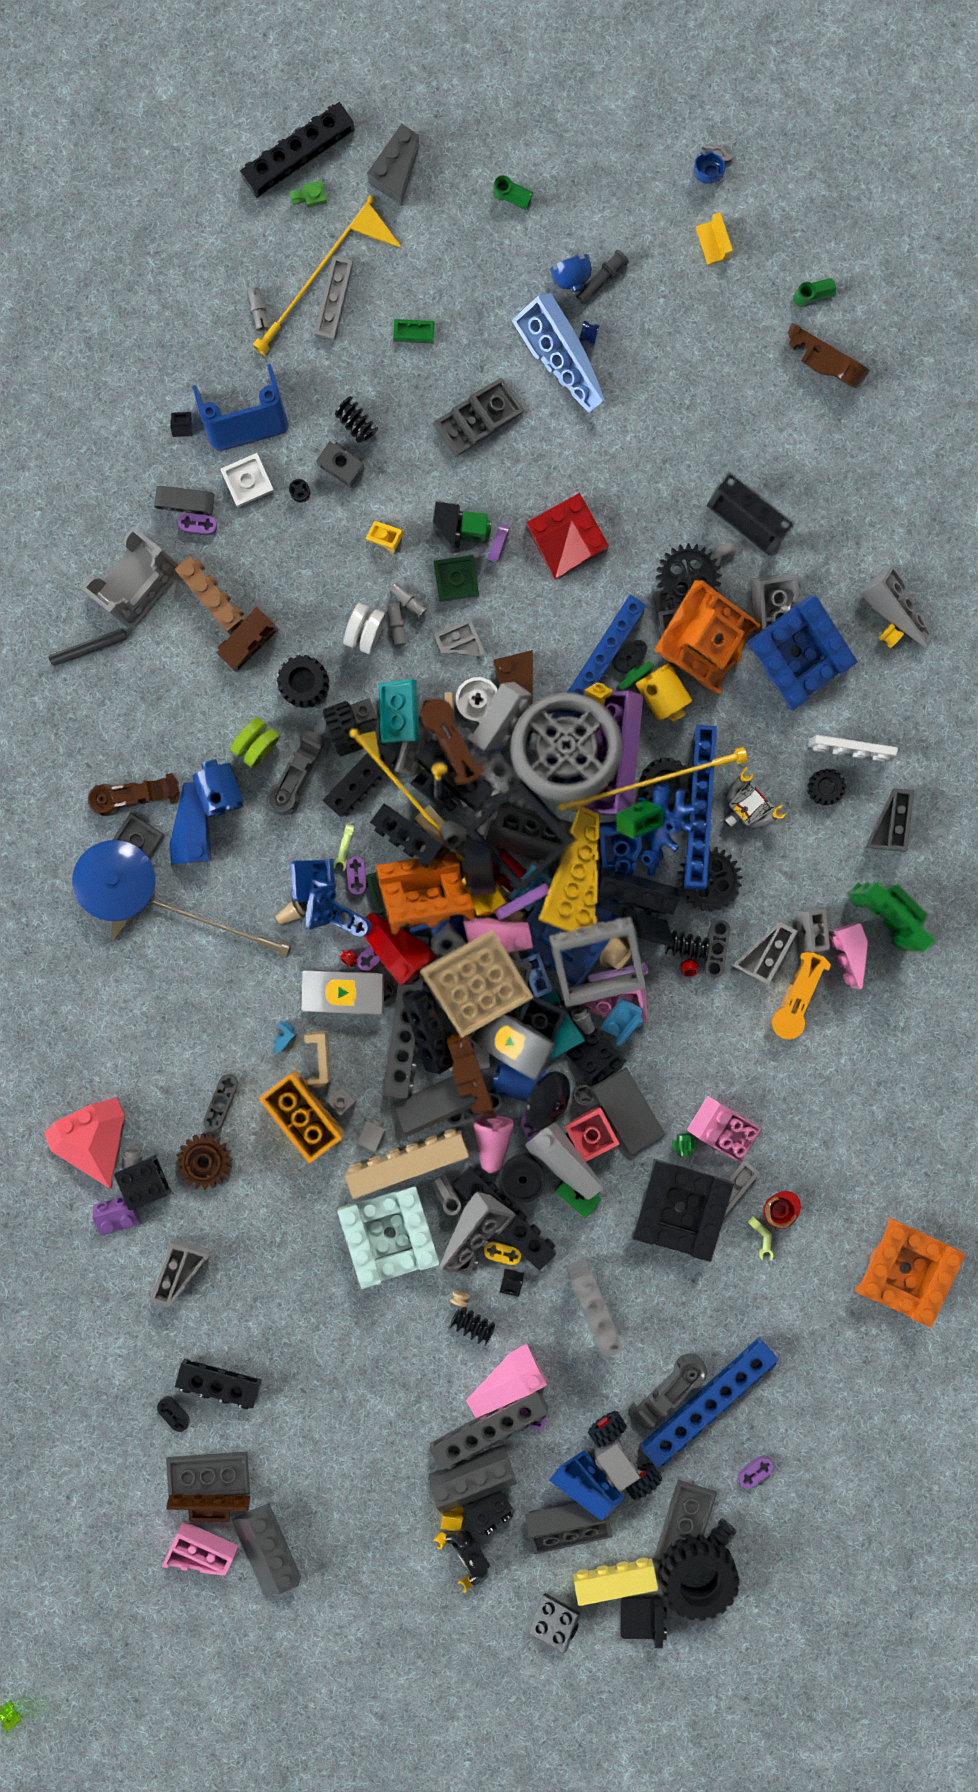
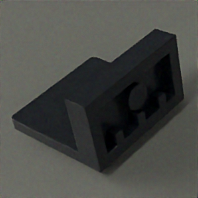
[114,1155,171,1211]

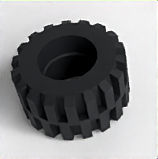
[277,655,330,708]
[323,701,364,757]
[639,757,692,809]

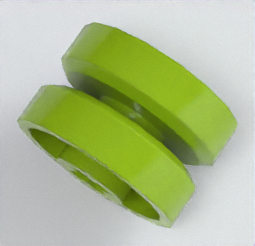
[230,717,281,769]

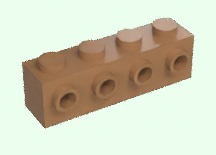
[175,556,244,635]

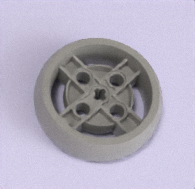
[511,693,622,803]

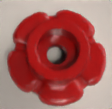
[339,949,358,968]
[679,959,699,977]

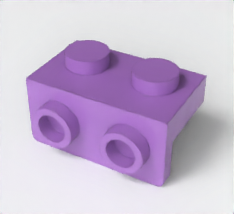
[92,1196,140,1236]

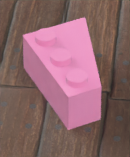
[464,915,533,953]
[162,1520,238,1576]

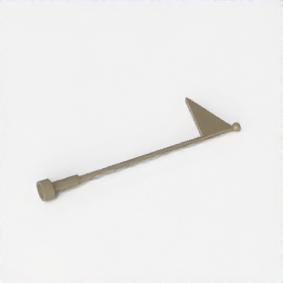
[111,899,292,958]

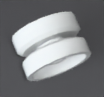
[343,603,386,655]
[456,677,498,724]

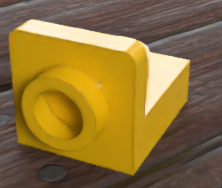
[584,683,612,706]

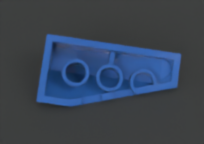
[169,782,212,865]

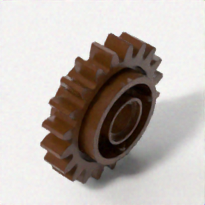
[176,1133,233,1190]

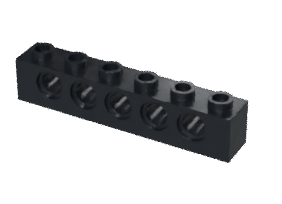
[240,102,355,198]
[453,1165,556,1271]

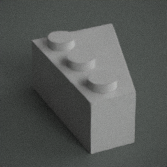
[467,682,532,751]

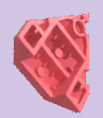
[44,1097,125,1189]

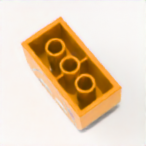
[258,1070,344,1164]

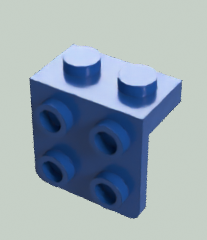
[290,859,336,901]
[305,878,336,930]

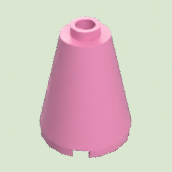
[473,1115,514,1173]

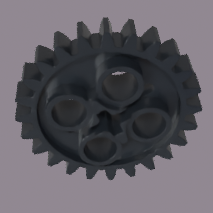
[655,543,722,607]
[676,847,743,912]

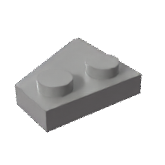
[433,618,486,656]

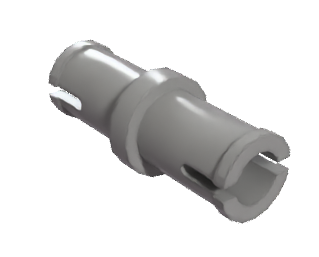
[247,286,269,331]
[389,583,427,619]
[387,603,406,645]

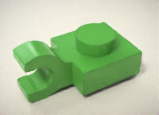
[290,180,327,207]

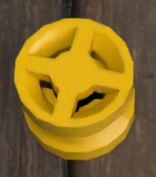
[878,623,904,648]

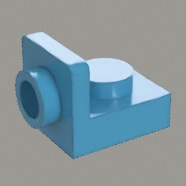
[273,1021,297,1054]

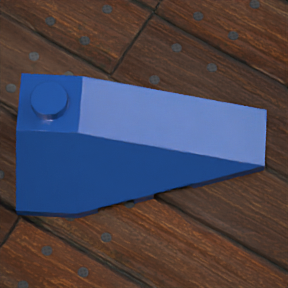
[598,821,642,906]

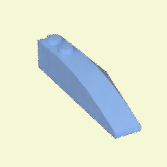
[512,293,605,413]

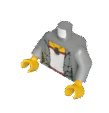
[723,767,788,828]

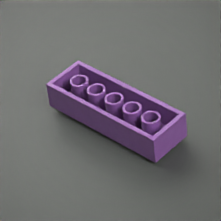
[585,691,643,816]

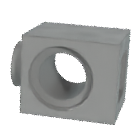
[327,1084,357,1115]
[357,1118,386,1152]

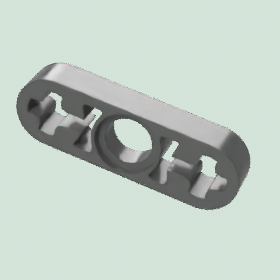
[204,1074,238,1130]

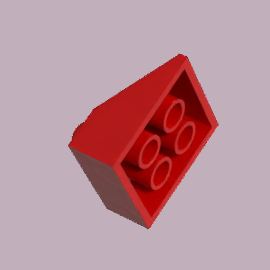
[526,493,609,579]

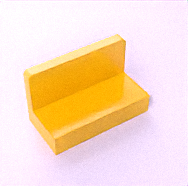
[696,212,733,265]
[461,878,506,916]

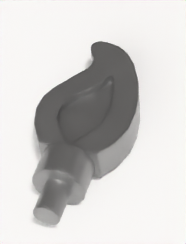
[702,145,733,163]

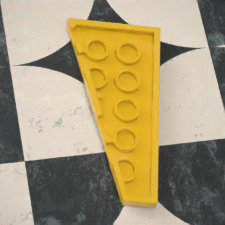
[539,806,600,943]

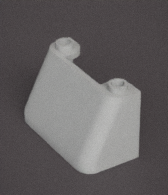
[81,527,179,627]

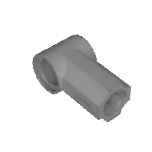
[430,1174,462,1215]

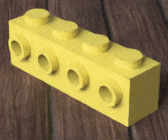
[573,1558,658,1606]

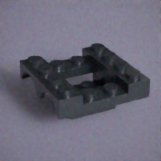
[631,1158,734,1262]

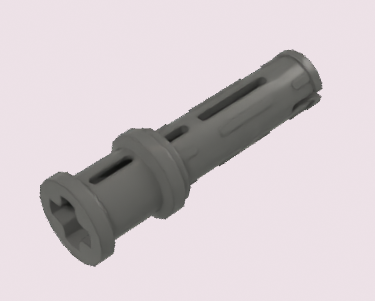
[575,249,629,305]

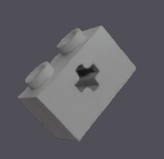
[795,908,830,952]

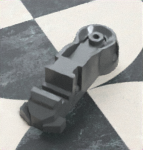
[266,731,330,816]
[629,1354,707,1430]

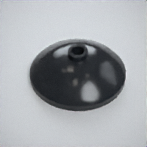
[525,1071,571,1129]

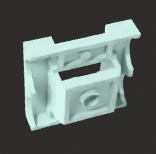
[337,1184,440,1289]

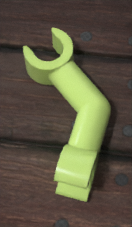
[334,824,354,871]
[748,1217,773,1261]

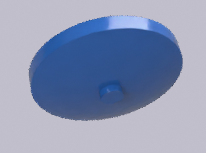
[72,840,156,922]

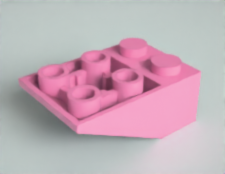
[829,923,868,989]
[687,1096,761,1162]

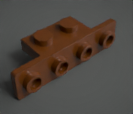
[166,1493,250,1522]

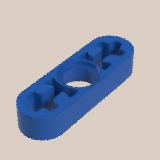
[331,901,372,937]

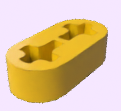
[484,1240,521,1265]

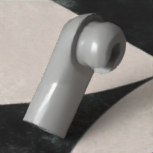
[711,542,737,566]
[475,807,491,836]

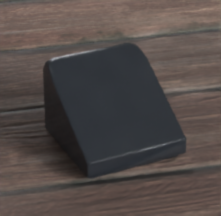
[170,412,193,437]
[499,1269,524,1297]

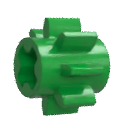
[672,1134,697,1156]

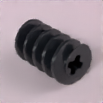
[335,396,378,443]
[664,930,709,962]
[449,1307,495,1346]

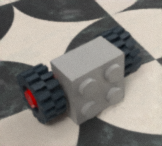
[588,1411,662,1500]

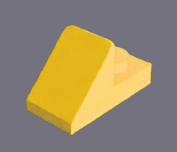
[365,521,404,554]
[440,1506,464,1532]

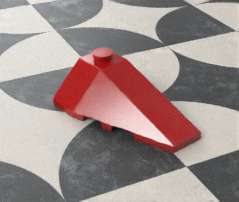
[358,913,438,985]

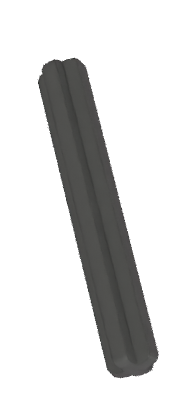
[49,629,127,666]

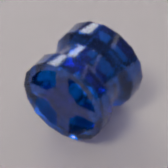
[579,320,600,345]

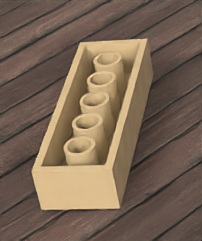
[344,1127,469,1199]

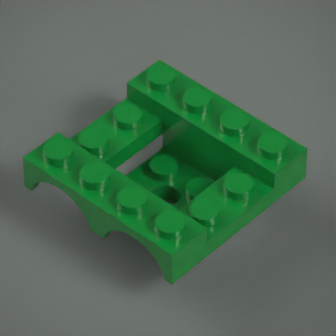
[847,881,936,953]

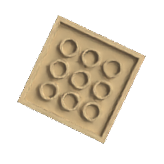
[421,930,533,1037]

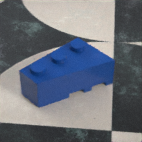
[549,1450,625,1521]

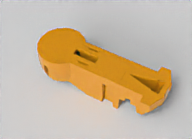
[771,952,831,1040]

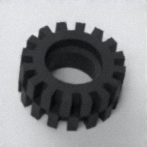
[807,769,846,806]

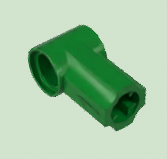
[493,175,534,210]
[793,278,836,307]

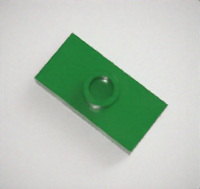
[393,319,435,344]
[616,661,654,691]

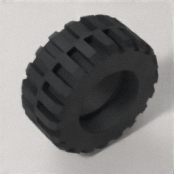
[658,1534,740,1621]

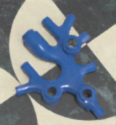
[638,784,699,876]

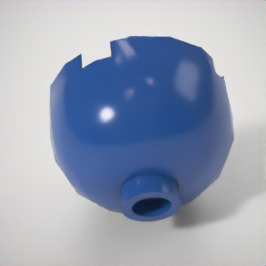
[550,254,592,292]

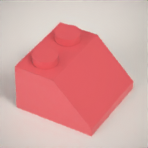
[565,1105,619,1161]

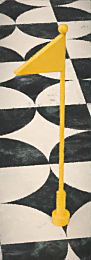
[252,196,401,356]
[350,729,466,862]
[558,747,748,812]

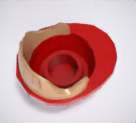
[763,1191,801,1229]

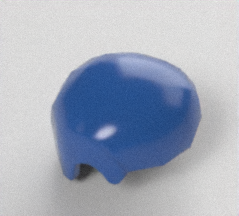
[694,151,725,184]

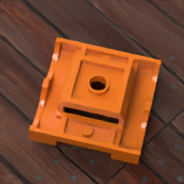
[654,580,761,694]
[376,852,474,934]
[854,1216,966,1328]

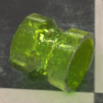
[0,1700,22,1732]

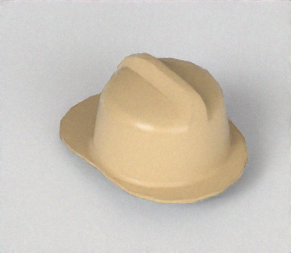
[599,935,632,970]

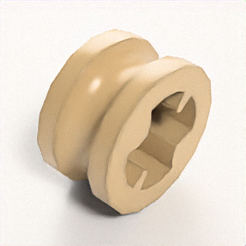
[450,1290,470,1307]

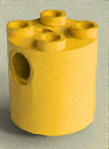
[635,663,693,722]

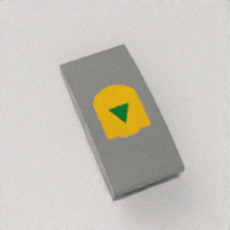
[301,970,385,1014]

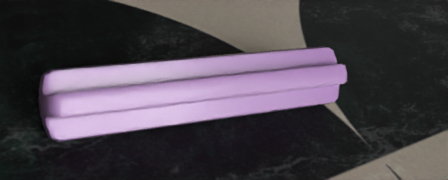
[588,963,648,983]

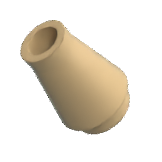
[275,900,307,926]

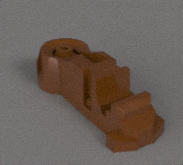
[787,323,870,389]
[421,699,485,785]
[88,773,181,816]
[446,1032,496,1118]

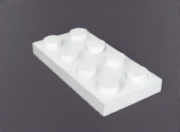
[808,735,898,762]

